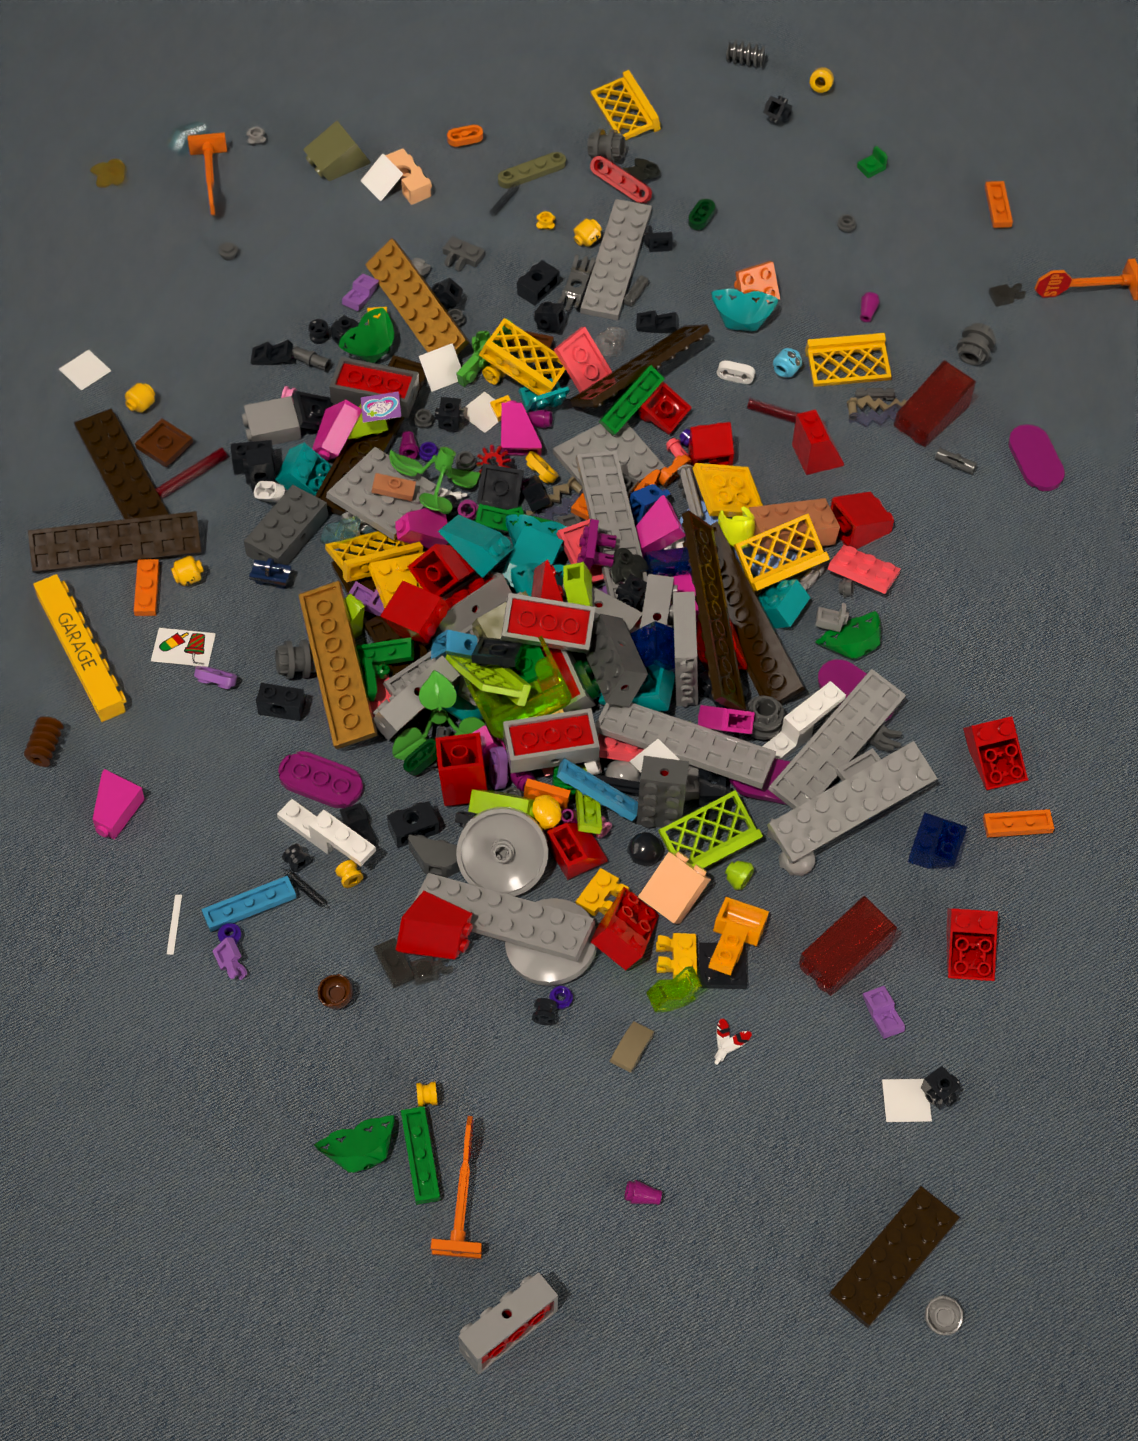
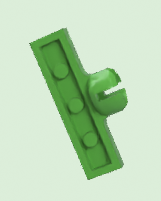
[456,318,513,388]

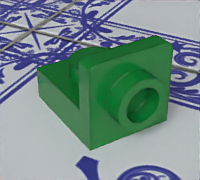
[857,146,888,178]

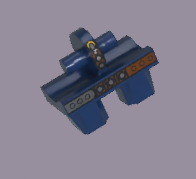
[249,558,292,589]

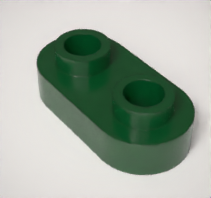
[688,199,715,230]
[574,659,602,700]
[403,739,437,776]

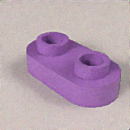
[194,666,237,689]
[489,746,509,790]

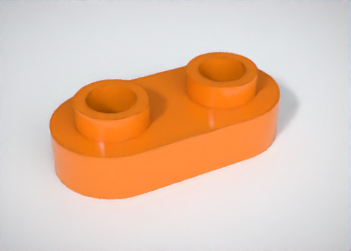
[447,125,483,147]
[658,454,692,487]

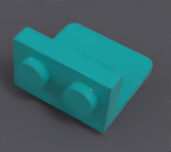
[518,378,570,412]

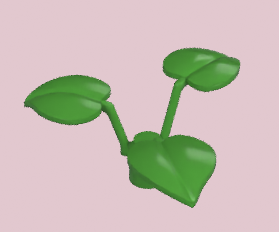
[389,447,480,514]
[392,670,487,760]

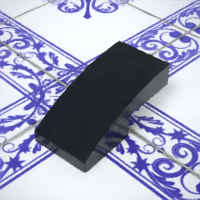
[636,310,678,333]
[250,339,293,365]
[521,475,551,512]
[340,803,377,846]

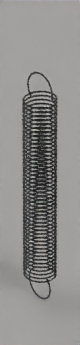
[488,182,520,219]
[282,868,329,909]

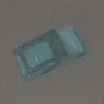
[166,121,208,152]
[320,516,361,544]

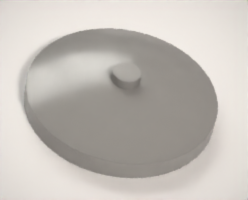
[456,807,548,896]
[505,898,597,986]

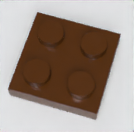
[135,418,193,468]

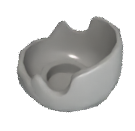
[605,760,641,782]
[779,851,815,876]
[924,1295,963,1336]

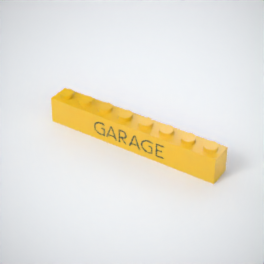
[33,574,127,722]

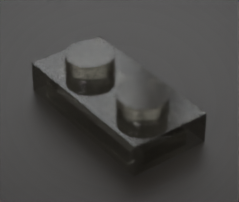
[373,938,414,988]

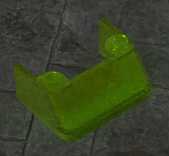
[463,636,571,738]

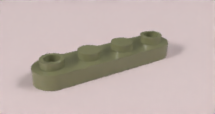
[498,152,566,189]

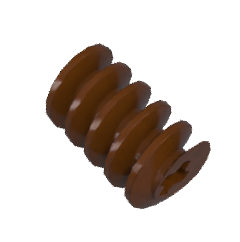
[24,717,64,767]

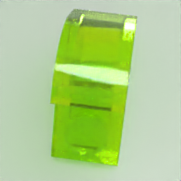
[646,966,702,1012]

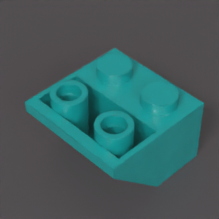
[275,442,332,496]
[758,579,811,629]

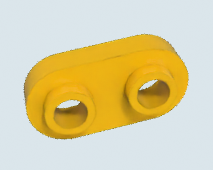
[525,451,559,484]

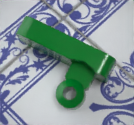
[361,657,390,702]

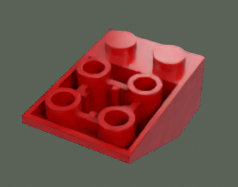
[531,560,564,602]
[963,716,1028,790]
[591,887,659,971]
[946,908,998,981]

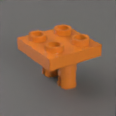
[734,261,780,303]

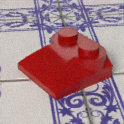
[638,382,692,434]

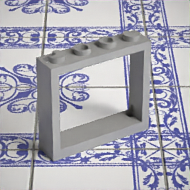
[673,592,698,707]

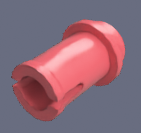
[666,438,690,458]

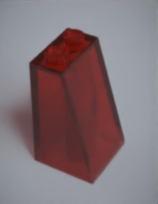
[894,360,976,447]
[799,896,897,996]

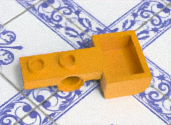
[708,897,769,975]

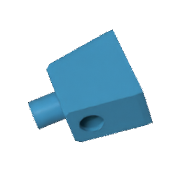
[431,630,478,660]

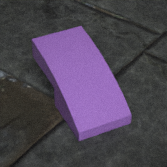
[342,274,379,311]
[346,581,384,616]
[863,986,905,1039]

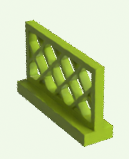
[445,654,531,706]
[658,790,763,868]

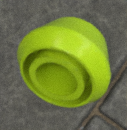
[725,861,754,890]

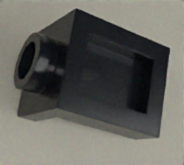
[644,226,673,252]

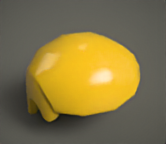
[532,795,562,830]

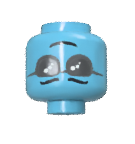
[773,348,802,377]

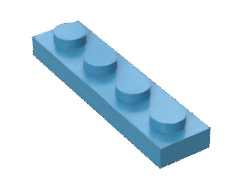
[557,758,638,821]
[201,876,297,932]

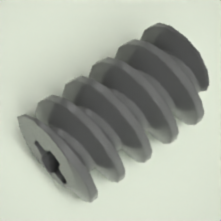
[726,39,765,68]

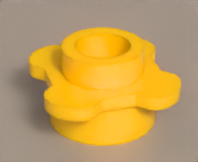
[536,211,555,229]

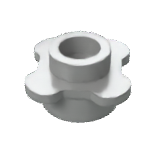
[247,127,266,144]

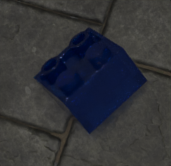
[644,547,691,577]
[908,812,967,869]

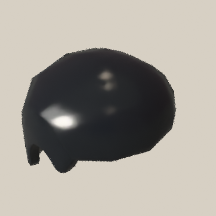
[627,832,663,866]

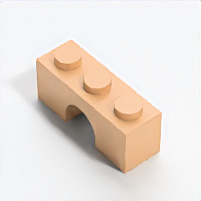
[385,148,432,205]

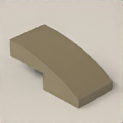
[610,1021,654,1073]

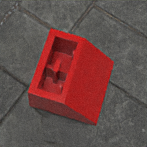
[688,422,734,466]
[547,822,608,880]

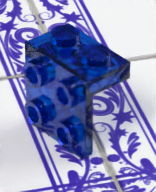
[630,621,675,671]

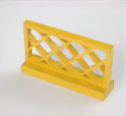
[590,70,661,140]
[479,318,566,396]
[805,333,892,387]
[734,513,829,591]
[325,531,423,582]

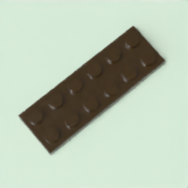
[829,1186,960,1328]

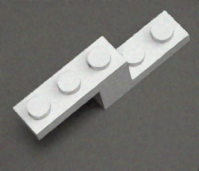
[762,681,846,760]
[277,799,376,866]

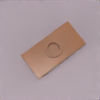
[371,473,416,501]

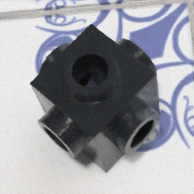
[763,95,793,124]
[431,277,463,310]
[534,302,566,331]
[331,315,359,348]
[435,397,464,430]
[615,574,647,609]
[921,1066,961,1110]

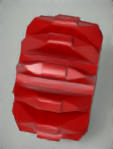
[476,445,511,474]

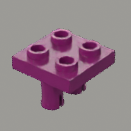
[577,519,617,570]

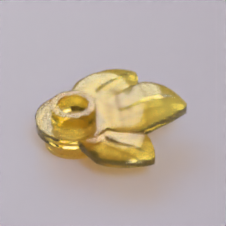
[90,159,125,187]

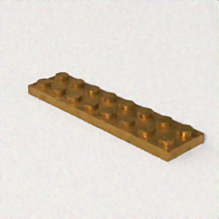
[365,238,470,355]
[299,581,378,749]

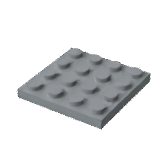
[553,422,665,485]
[326,447,442,540]

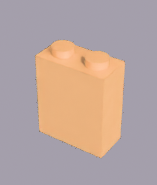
[638,851,711,924]

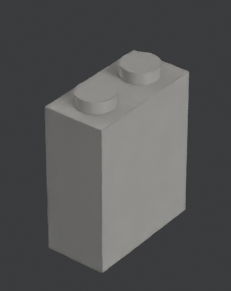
[241,396,301,445]

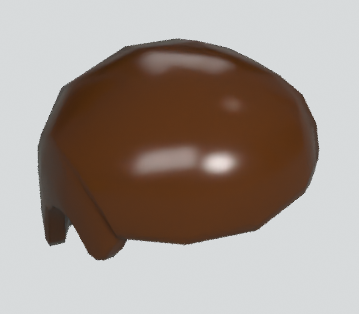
[317,974,353,1009]

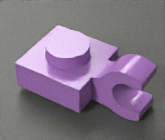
[213,937,247,980]

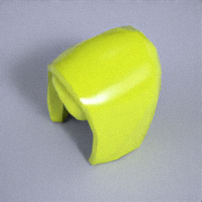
[718,506,756,549]

